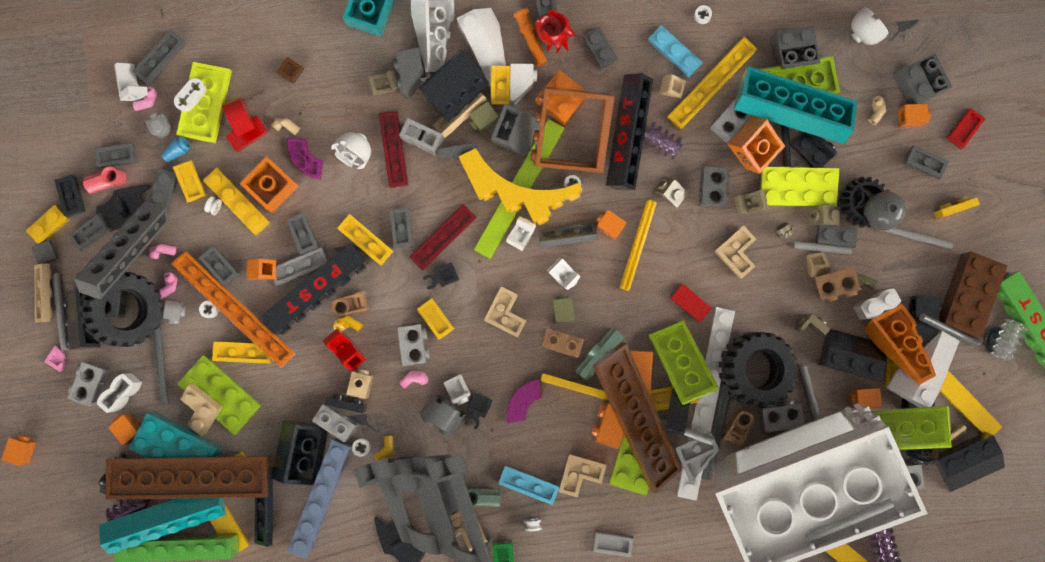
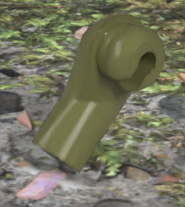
[848,274,877,289]

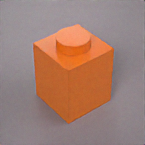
[898,104,931,128]
[596,210,627,240]
[246,259,276,280]
[849,387,882,409]
[108,414,140,446]
[1,434,36,466]

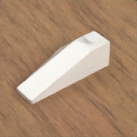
[411,0,455,72]

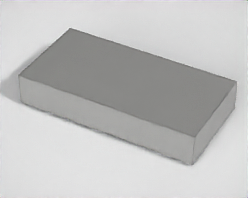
[592,531,634,557]

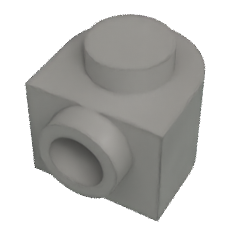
[145,113,172,139]
[163,300,186,325]

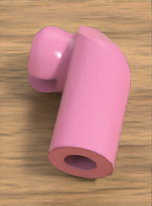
[132,87,157,111]
[148,244,177,259]
[158,272,178,300]
[399,370,428,389]

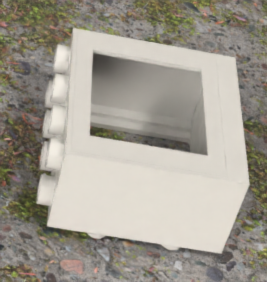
[715,403,928,562]

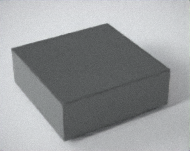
[31,240,59,264]

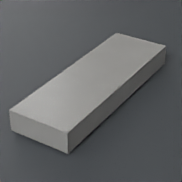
[274,247,329,287]

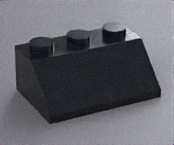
[419,49,490,121]
[63,288,101,350]
[819,329,887,381]
[273,420,328,485]
[935,432,1005,492]

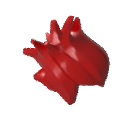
[535,9,576,54]

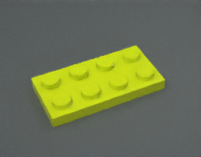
[176,62,232,144]
[760,167,839,207]

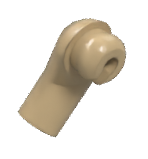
[868,96,886,125]
[271,117,300,135]

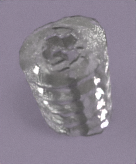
[990,318,1029,362]

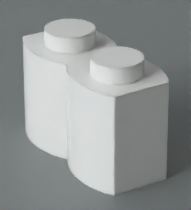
[853,289,901,320]
[97,373,142,413]

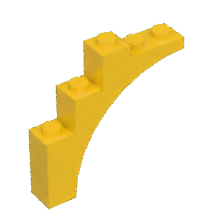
[458,148,583,225]

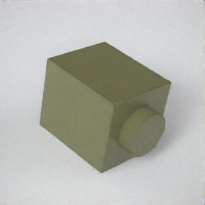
[469,101,499,134]
[553,295,575,324]

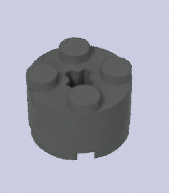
[420,393,466,437]

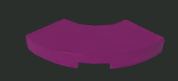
[287,137,324,180]
[506,379,542,423]

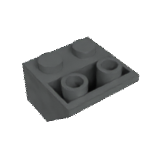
[771,26,821,69]
[394,48,426,99]
[893,53,952,104]
[491,104,538,157]

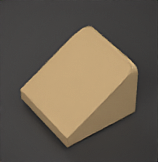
[659,74,686,99]
[805,252,830,278]
[950,424,967,445]

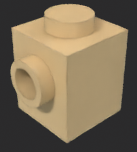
[346,369,373,399]

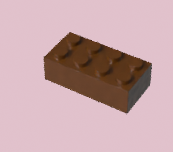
[939,251,1008,338]

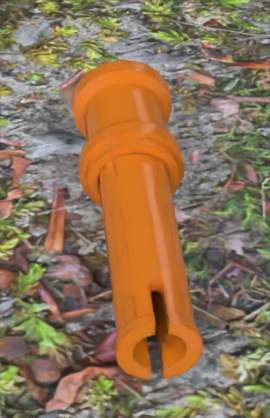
[513,8,547,67]

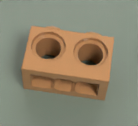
[815,267,861,302]
[541,328,584,358]

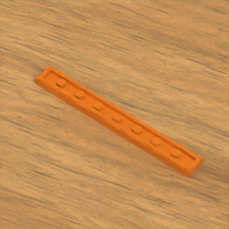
[171,251,295,368]

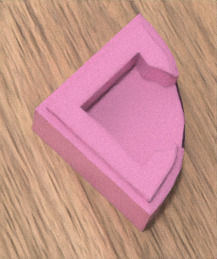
[44,345,66,372]

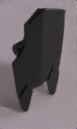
[96,185,151,232]
[374,517,425,562]

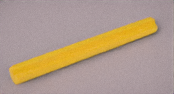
[620,200,657,291]

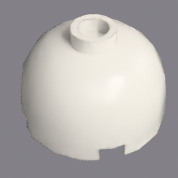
[851,7,889,45]
[331,132,371,169]

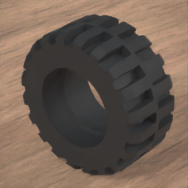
[79,272,164,347]
[718,332,798,407]

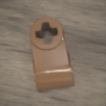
[331,291,371,317]
[721,409,754,448]

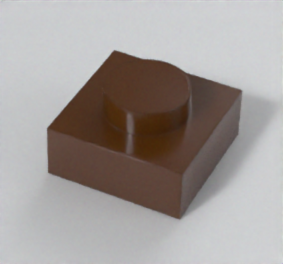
[277,57,304,84]

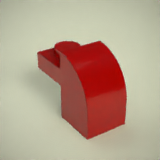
[222,96,255,137]
[322,328,366,372]

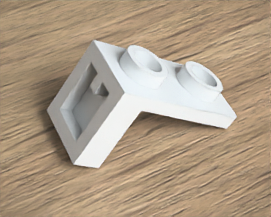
[114,63,148,101]

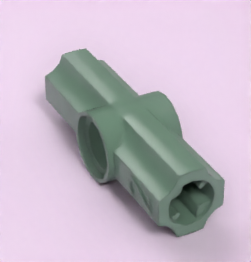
[575,327,625,382]
[467,487,501,507]

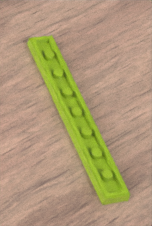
[474,119,565,260]

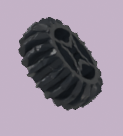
[839,177,890,228]

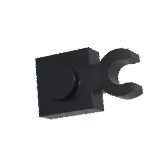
[423,262,459,290]
[465,392,493,429]

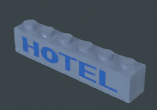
[287,438,353,559]

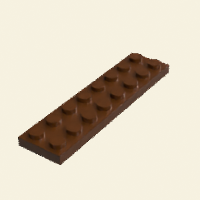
[593,342,682,493]
[106,456,268,500]

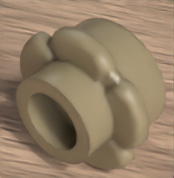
[775,222,794,239]

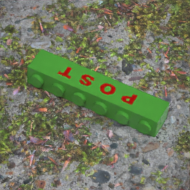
[997,271,1045,368]
[114,533,239,562]

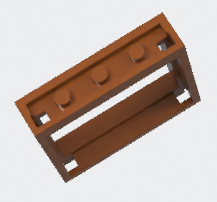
[531,86,614,173]

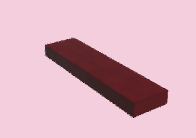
[379,111,409,188]
[410,204,477,271]

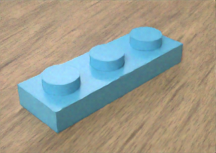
[648,25,703,78]
[498,465,559,505]

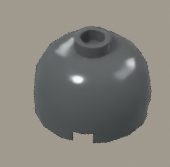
[864,191,906,231]

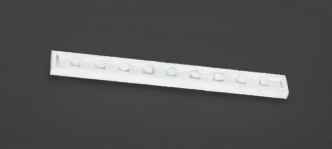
[676,307,735,501]

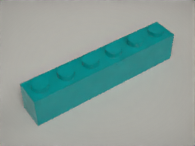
[99,498,226,554]

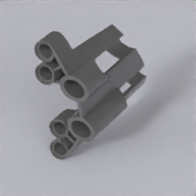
[354,453,491,562]

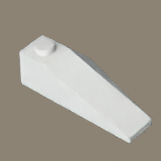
[457,8,506,86]
[886,331,959,408]

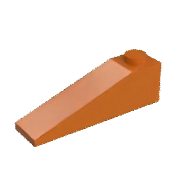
[864,304,936,385]

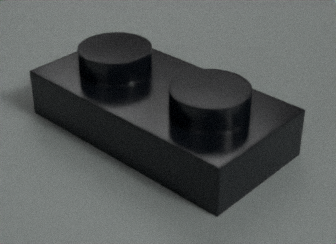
[54,175,86,217]
[325,394,367,413]

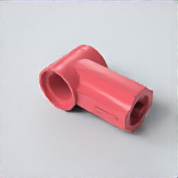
[83,167,127,194]

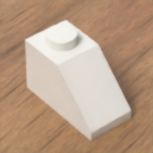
[510,64,537,106]

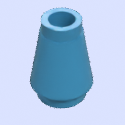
[161,136,191,162]

